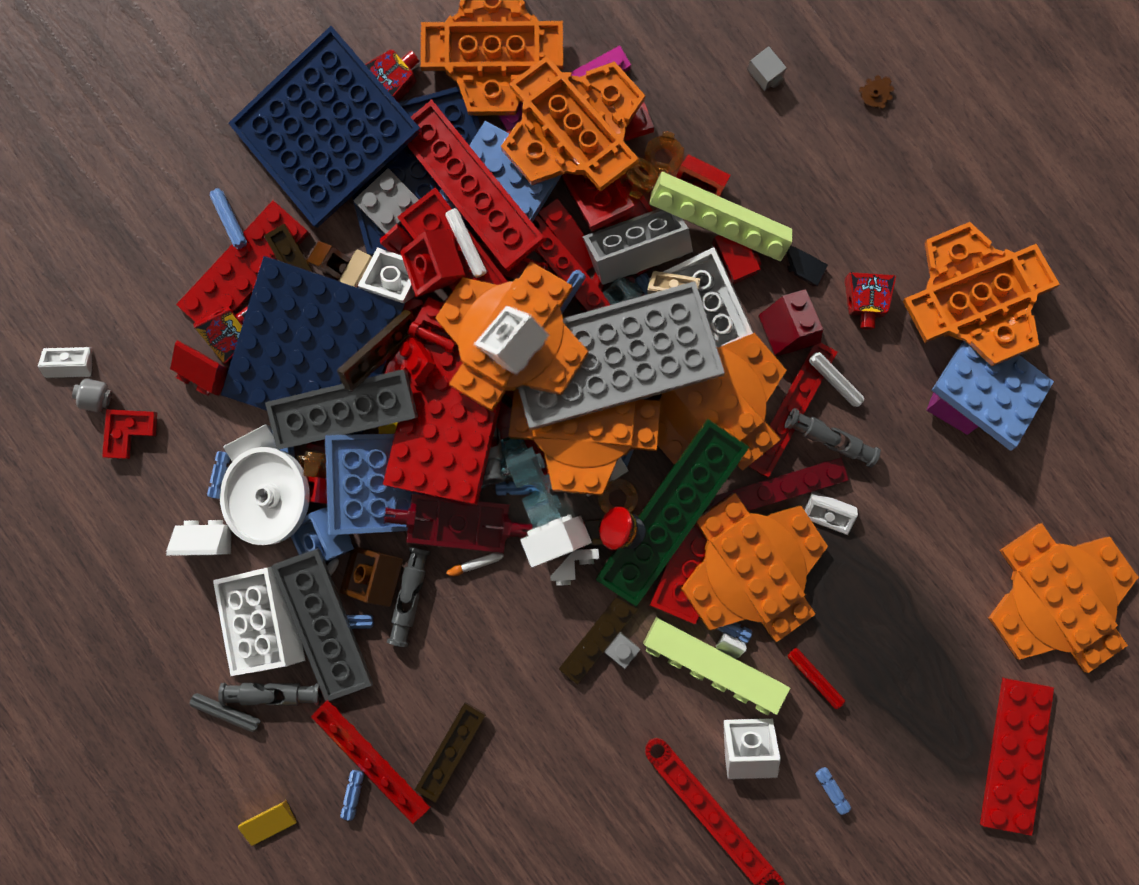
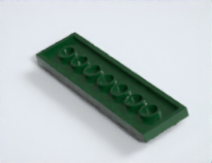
[596,418,750,607]

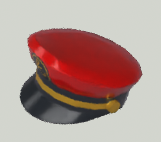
[599,507,645,550]

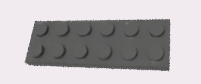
[265,369,418,450]
[271,547,373,701]

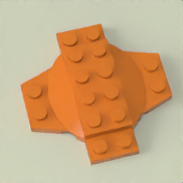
[421,0,563,116]
[501,56,645,192]
[903,222,1060,366]
[435,261,588,411]
[657,333,787,471]
[509,389,661,495]
[681,493,828,642]
[988,523,1139,673]

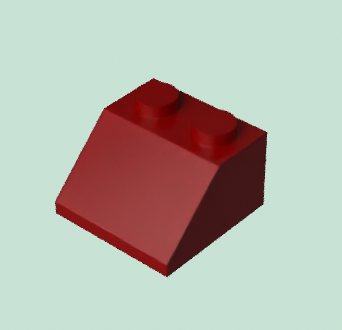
[676,154,731,197]
[400,229,465,297]
[170,340,229,396]

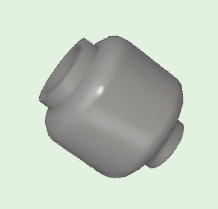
[72,379,112,413]

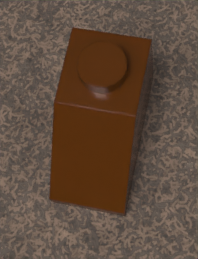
[307,241,351,281]

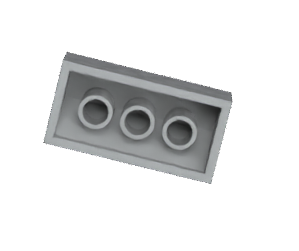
[583,209,693,285]

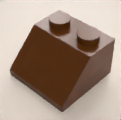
[340,546,403,607]

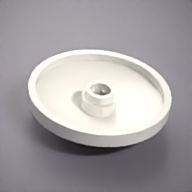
[220,447,310,545]

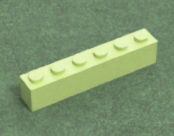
[650,172,792,262]
[643,617,790,715]

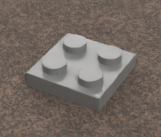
[353,168,419,234]

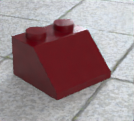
[758,289,823,357]

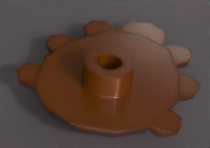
[859,75,894,109]

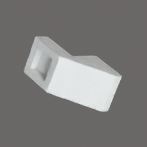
[551,549,599,585]

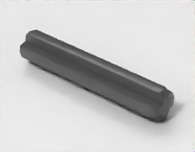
[189,693,260,732]

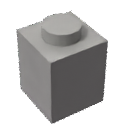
[747,46,786,91]
[605,632,640,669]

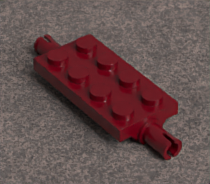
[384,494,532,553]

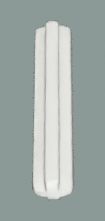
[445,209,487,278]
[809,352,865,407]

